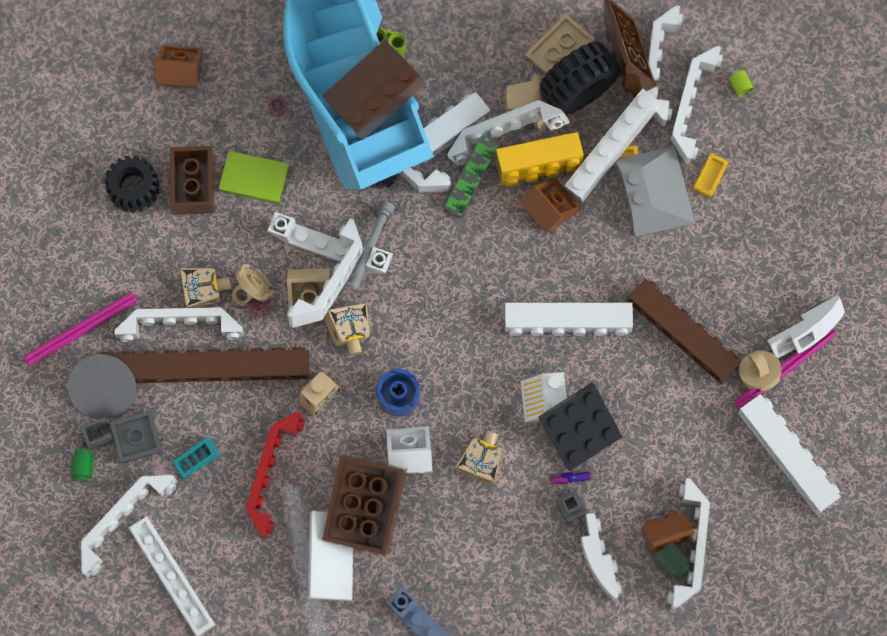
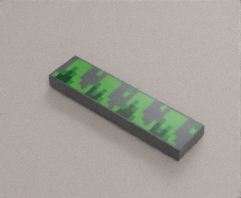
[443,134,501,218]

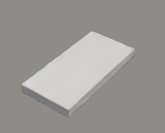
[308,511,353,601]

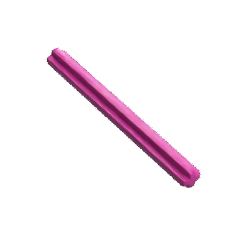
[24,292,137,366]
[734,329,836,410]

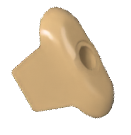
[506,73,543,131]

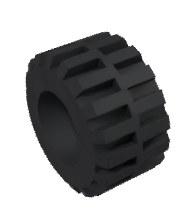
[105,156,160,213]

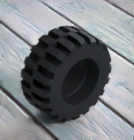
[540,41,620,115]

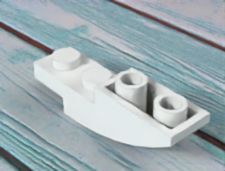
[767,295,845,358]
[580,513,622,601]

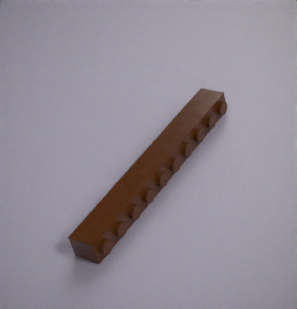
[101,347,310,384]

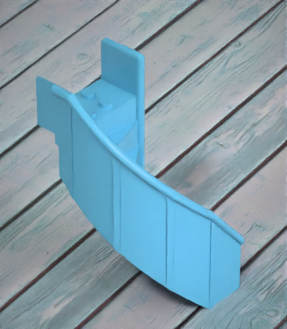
[283,0,434,189]

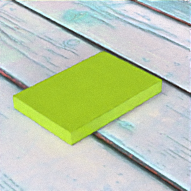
[219,151,289,204]

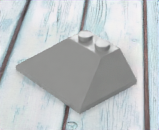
[616,146,695,237]

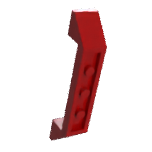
[246,412,305,539]

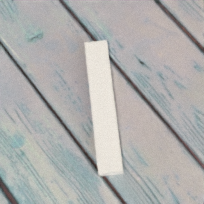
[128,516,215,636]

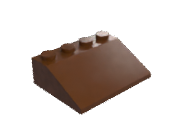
[603,0,656,97]
[322,40,425,141]
[322,455,407,555]

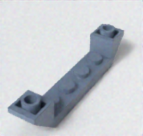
[386,587,450,636]

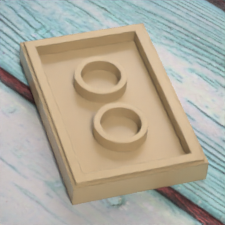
[524,13,596,75]

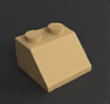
[287,268,332,310]

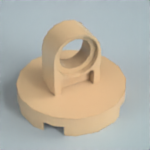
[232,264,274,305]
[739,350,782,391]

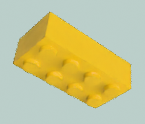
[495,132,584,187]

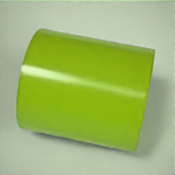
[729,70,754,97]

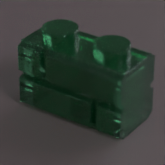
[653,543,689,581]

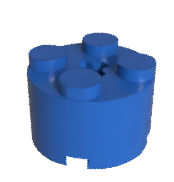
[377,369,420,416]

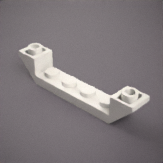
[647,6,683,127]
[671,46,723,165]
[448,100,570,166]
[399,167,451,192]
[268,212,393,274]
[287,219,363,328]
[115,307,244,342]
[81,475,177,577]
[667,478,710,610]

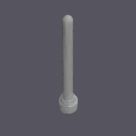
[350,201,395,290]

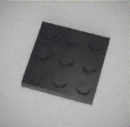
[538,382,623,471]

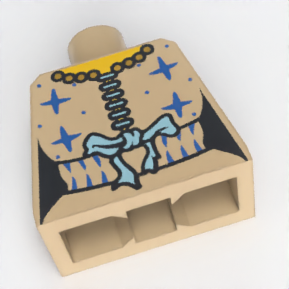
[180,268,231,308]
[324,303,369,356]
[299,371,342,417]
[456,431,502,485]

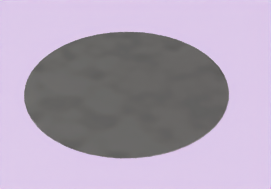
[68,354,136,419]

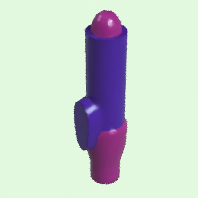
[551,472,593,485]

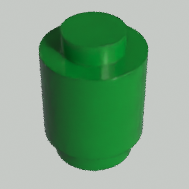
[70,450,94,482]

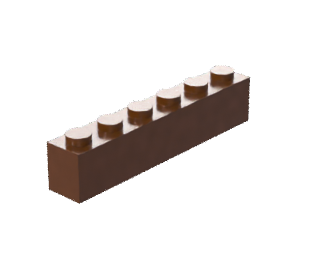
[627,279,741,385]

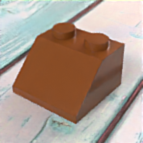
[156,45,203,88]
[520,178,581,233]
[641,511,695,554]

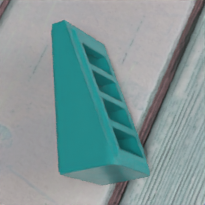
[172,437,221,479]

